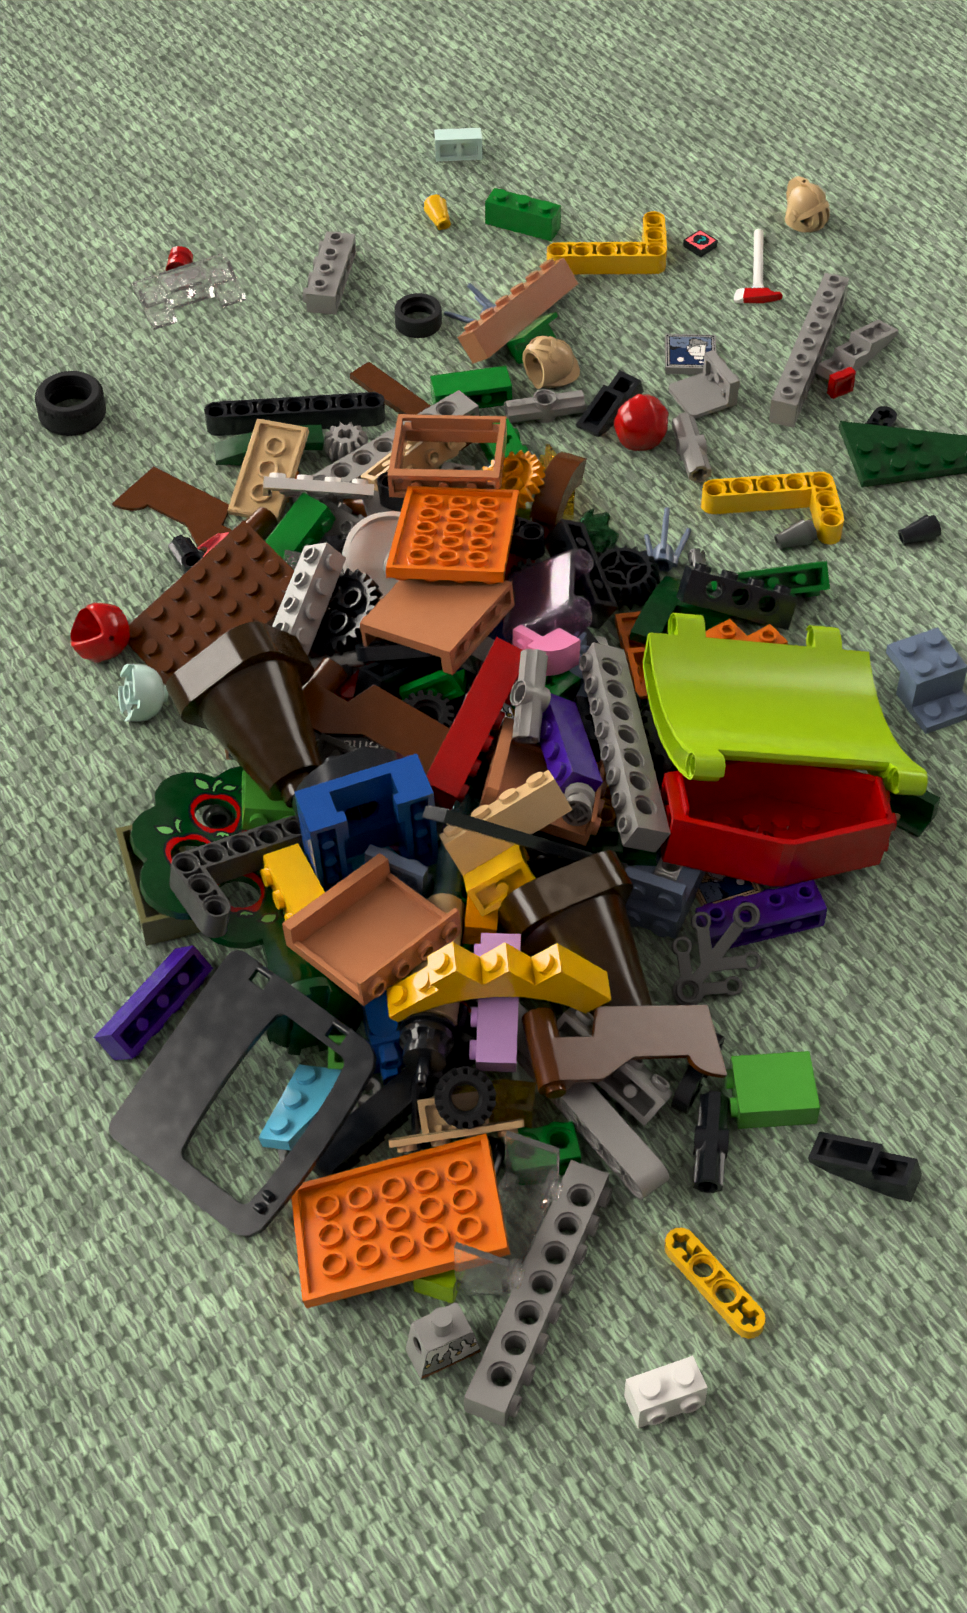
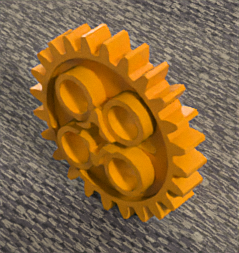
[482,450,546,515]

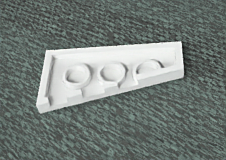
[263,473,374,500]

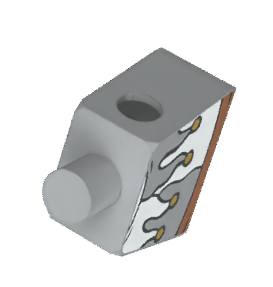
[405,1303,482,1380]

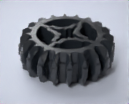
[596,545,660,611]

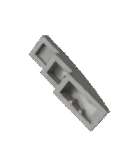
[816,319,899,380]

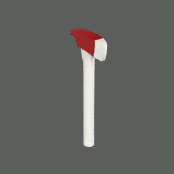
[734,229,783,303]

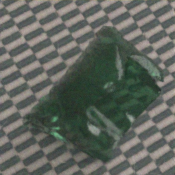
[577,508,619,553]

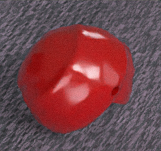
[614,394,669,451]
[70,603,130,663]

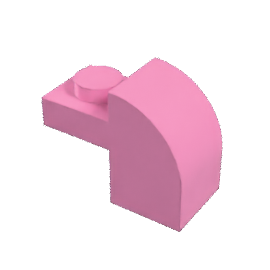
[512,625,581,676]

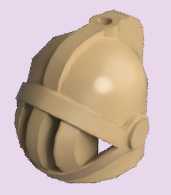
[785,176,830,233]
[523,336,580,389]

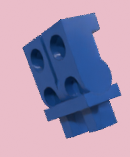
[361,985,406,1085]

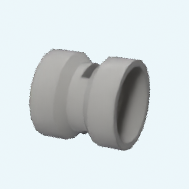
[562,782,595,826]

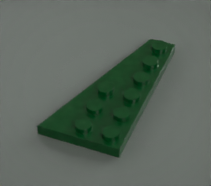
[839,421,967,488]

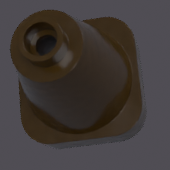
[166,622,322,808]
[496,850,653,1018]

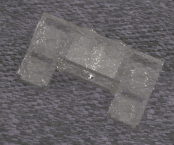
[132,253,246,330]

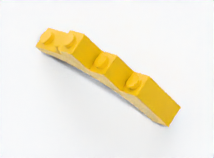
[386,942,612,1022]

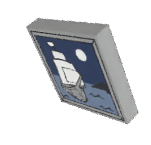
[665,334,716,375]

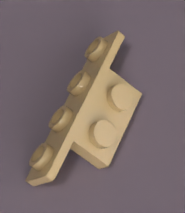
[389,1091,525,1153]

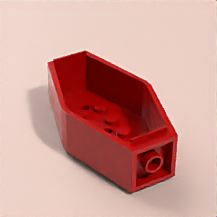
[660,760,897,886]

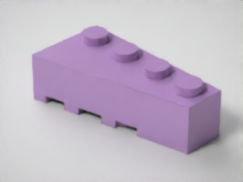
[469,933,521,1072]

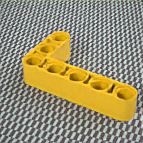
[546,211,667,275]
[701,472,844,545]

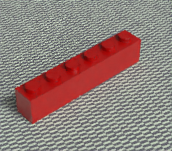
[426,637,523,810]

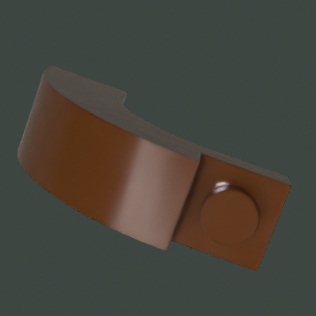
[530,451,587,546]

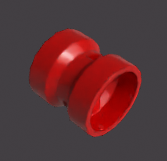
[165,246,194,280]

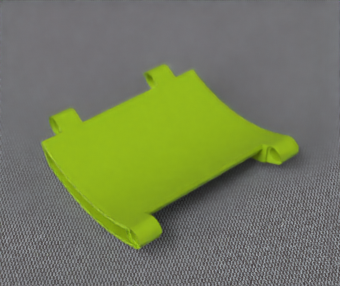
[643,613,928,796]

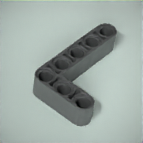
[169,816,305,938]

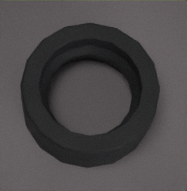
[394,293,442,338]

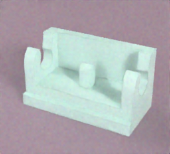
[434,128,482,162]

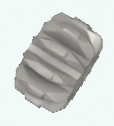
[324,422,368,462]

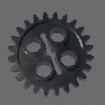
[311,568,383,657]

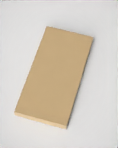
[227,418,309,524]

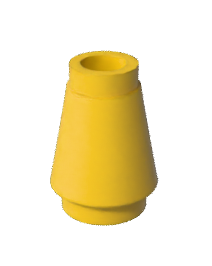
[424,194,451,230]

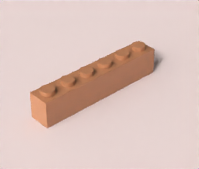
[457,258,579,364]

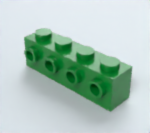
[711,561,830,604]

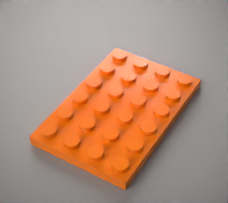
[386,486,519,584]
[291,1133,510,1308]

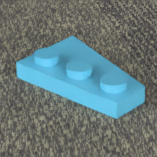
[259,1064,341,1151]

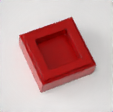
[827,367,856,399]

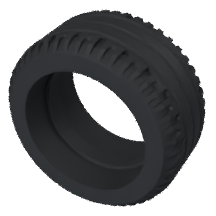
[35,371,106,436]

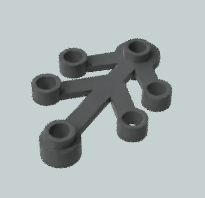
[672,902,762,1005]

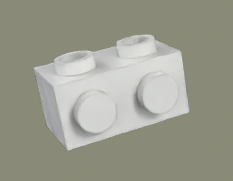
[624,1356,708,1428]

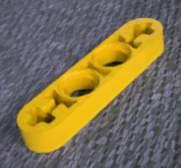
[664,1227,766,1339]

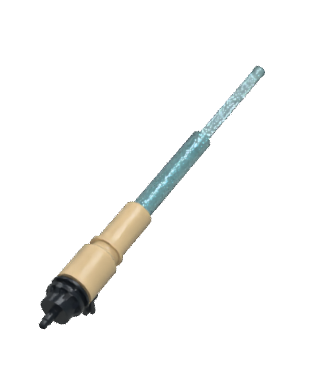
[399,680,477,1087]

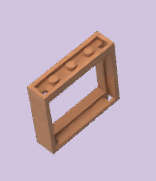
[388,414,507,498]

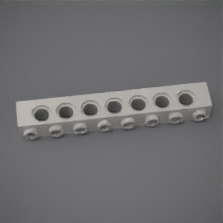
[769,273,849,428]
[292,390,479,505]
[579,642,671,852]
[464,1160,613,1427]

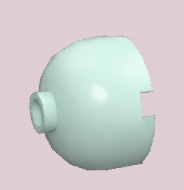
[118,664,168,722]

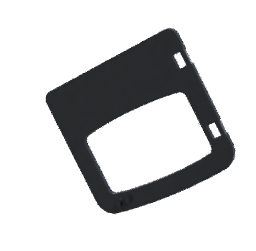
[109,950,377,1236]

